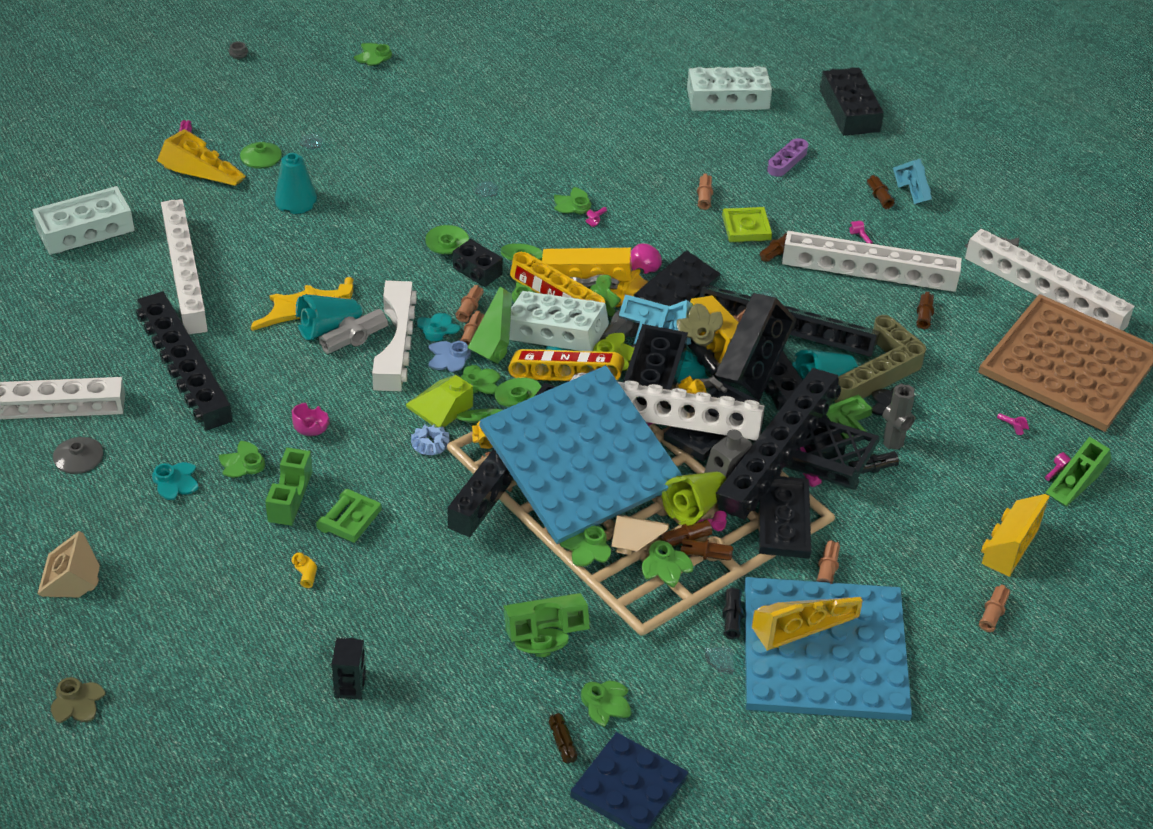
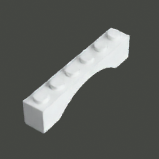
[372,281,417,391]

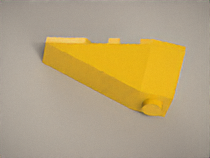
[157,129,246,185]
[752,597,863,651]

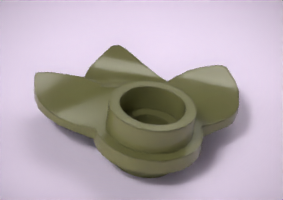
[676,303,723,346]
[51,677,105,723]

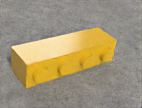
[542,248,632,281]

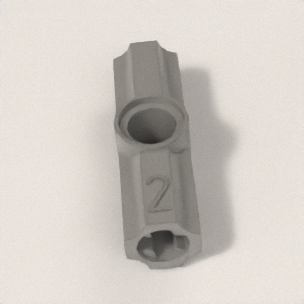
[319,308,388,354]

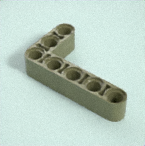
[834,315,926,403]

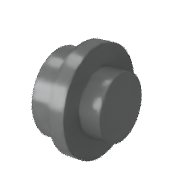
[229,42,248,59]

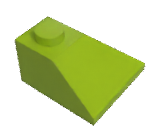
[406,375,473,428]

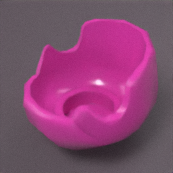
[631,243,662,274]
[292,403,330,436]

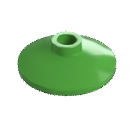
[240,142,282,169]
[425,225,469,255]
[501,243,543,261]
[495,378,541,407]
[457,409,502,426]
[515,628,569,657]

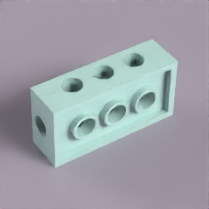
[687,66,772,111]
[32,186,135,255]
[509,291,609,351]

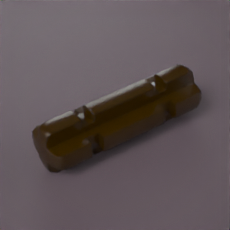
[549,713,578,764]

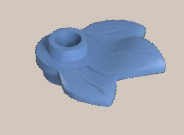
[428,341,471,373]

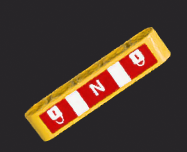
[510,252,605,303]
[508,349,625,381]

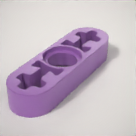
[767,138,808,177]

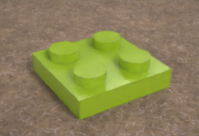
[722,207,772,242]

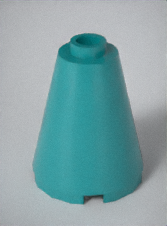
[275,153,317,214]
[295,294,362,340]
[792,349,858,379]

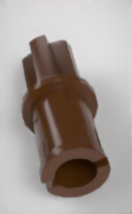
[867,175,895,209]
[760,233,787,262]
[916,291,935,330]
[661,519,712,546]
[681,538,733,561]

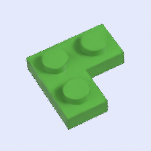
[826,394,872,446]

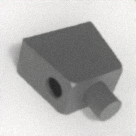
[704,429,753,478]

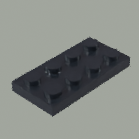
[634,250,721,306]
[664,381,760,462]
[758,476,811,559]

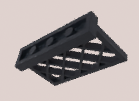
[785,418,880,490]

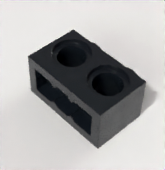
[453,239,503,287]
[331,638,366,700]

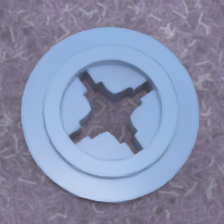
[411,424,450,455]

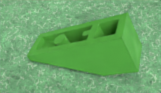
[468,287,512,364]
[1046,436,1112,507]

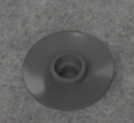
[53,437,103,474]

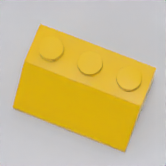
[690,296,739,374]
[981,494,1050,577]

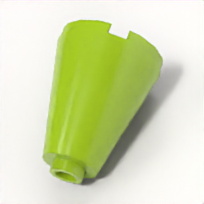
[662,472,727,525]

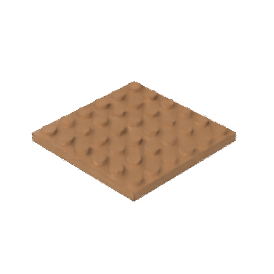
[978,294,1153,432]

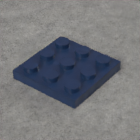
[570,732,688,829]

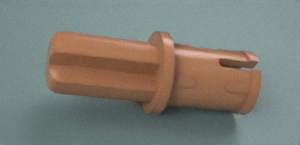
[697,173,713,210]
[455,285,484,322]
[460,311,484,346]
[816,540,840,584]
[979,585,1010,632]

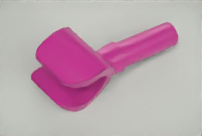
[586,207,607,227]
[849,221,873,244]
[997,413,1029,435]
[1045,452,1071,481]
[697,511,727,531]

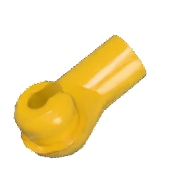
[292,552,317,588]

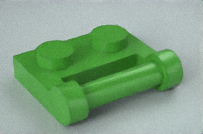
[316,489,382,543]

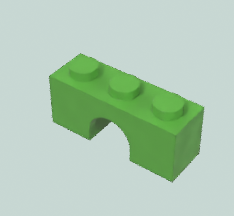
[265,447,313,526]
[503,593,590,642]

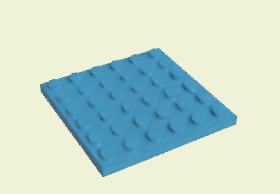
[479,365,683,544]
[744,577,912,721]

